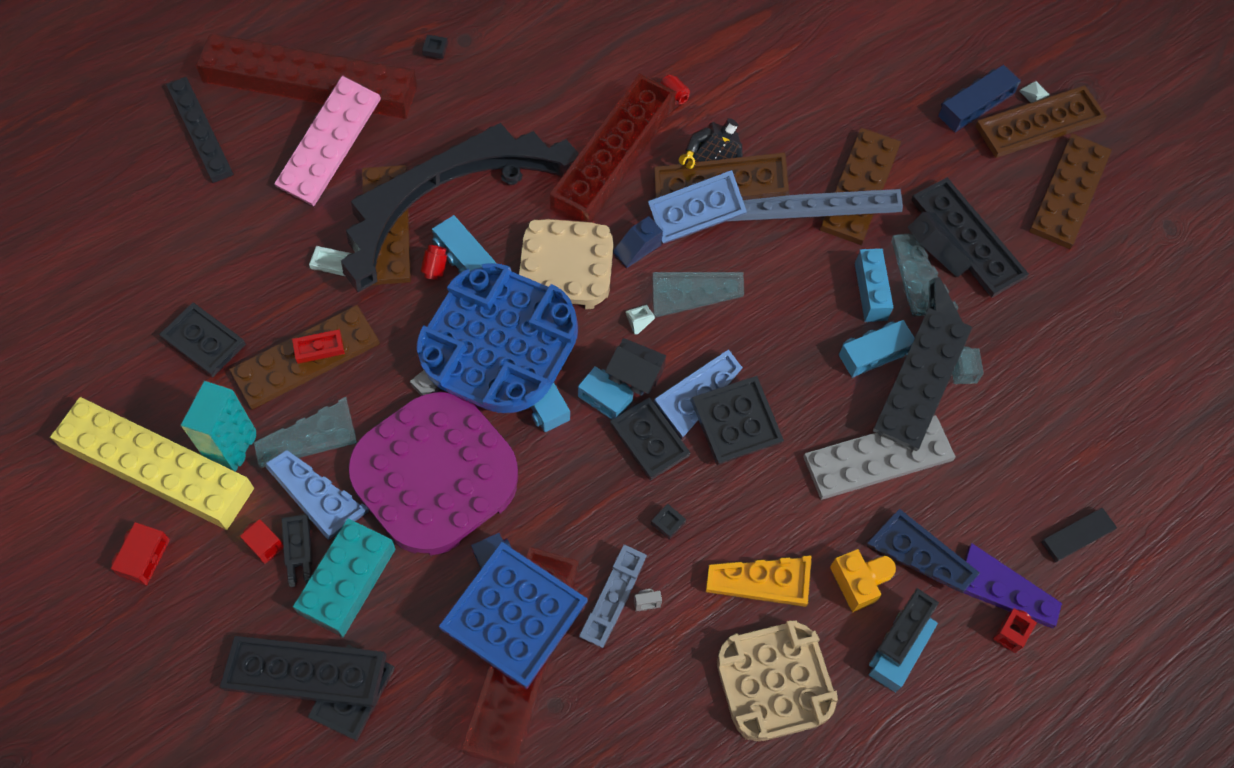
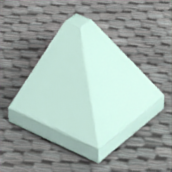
[1020,81,1049,103]
[626,305,655,334]

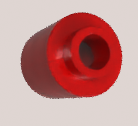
[660,75,690,105]
[421,245,447,280]

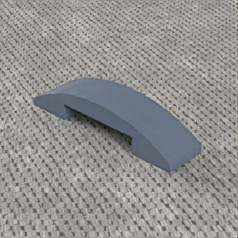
[579,545,647,648]

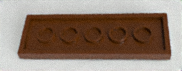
[975,86,1107,158]
[820,128,901,245]
[1029,133,1112,249]
[655,153,789,200]
[362,165,411,285]
[230,305,380,410]

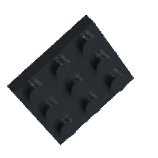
[690,376,784,465]

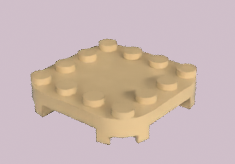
[519,219,613,309]
[717,621,838,741]

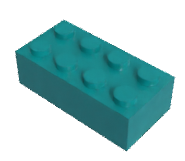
[181,381,256,472]
[293,518,396,638]

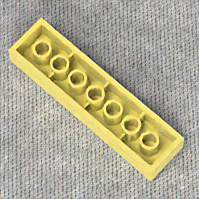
[50,397,254,530]

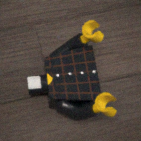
[679,118,743,169]

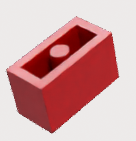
[111,522,170,586]

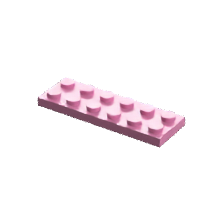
[274,76,381,206]

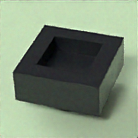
[422,35,448,59]
[651,504,686,540]

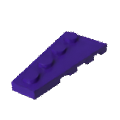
[964,543,1062,629]

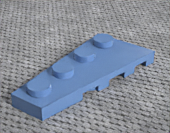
[653,349,742,439]
[266,450,369,540]

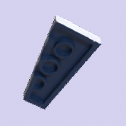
[867,509,980,594]

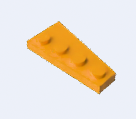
[706,556,811,607]

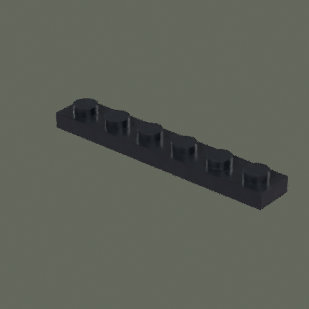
[166,77,234,183]

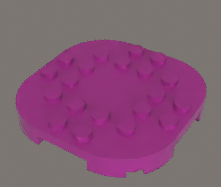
[349,392,518,555]

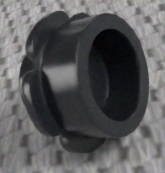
[501,164,522,185]

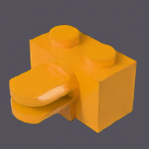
[830,549,896,612]

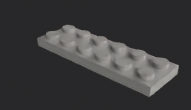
[803,415,955,500]

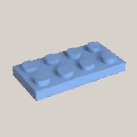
[648,170,747,244]

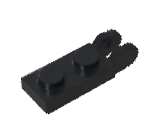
[282,514,313,587]

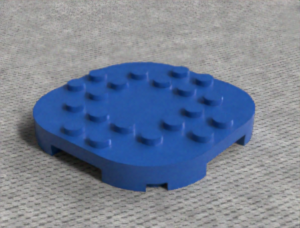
[417,263,578,413]

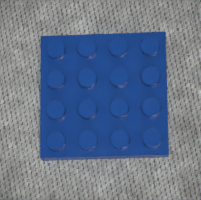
[439,542,588,689]

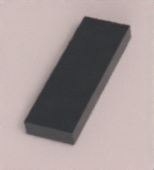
[1041,507,1117,563]
[876,588,939,667]

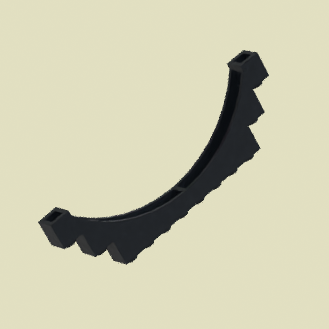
[341,123,582,292]

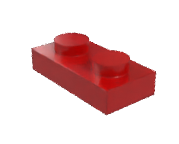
[292,329,345,364]

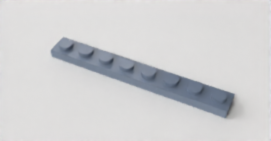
[728,189,903,221]

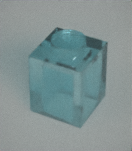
[952,347,984,384]

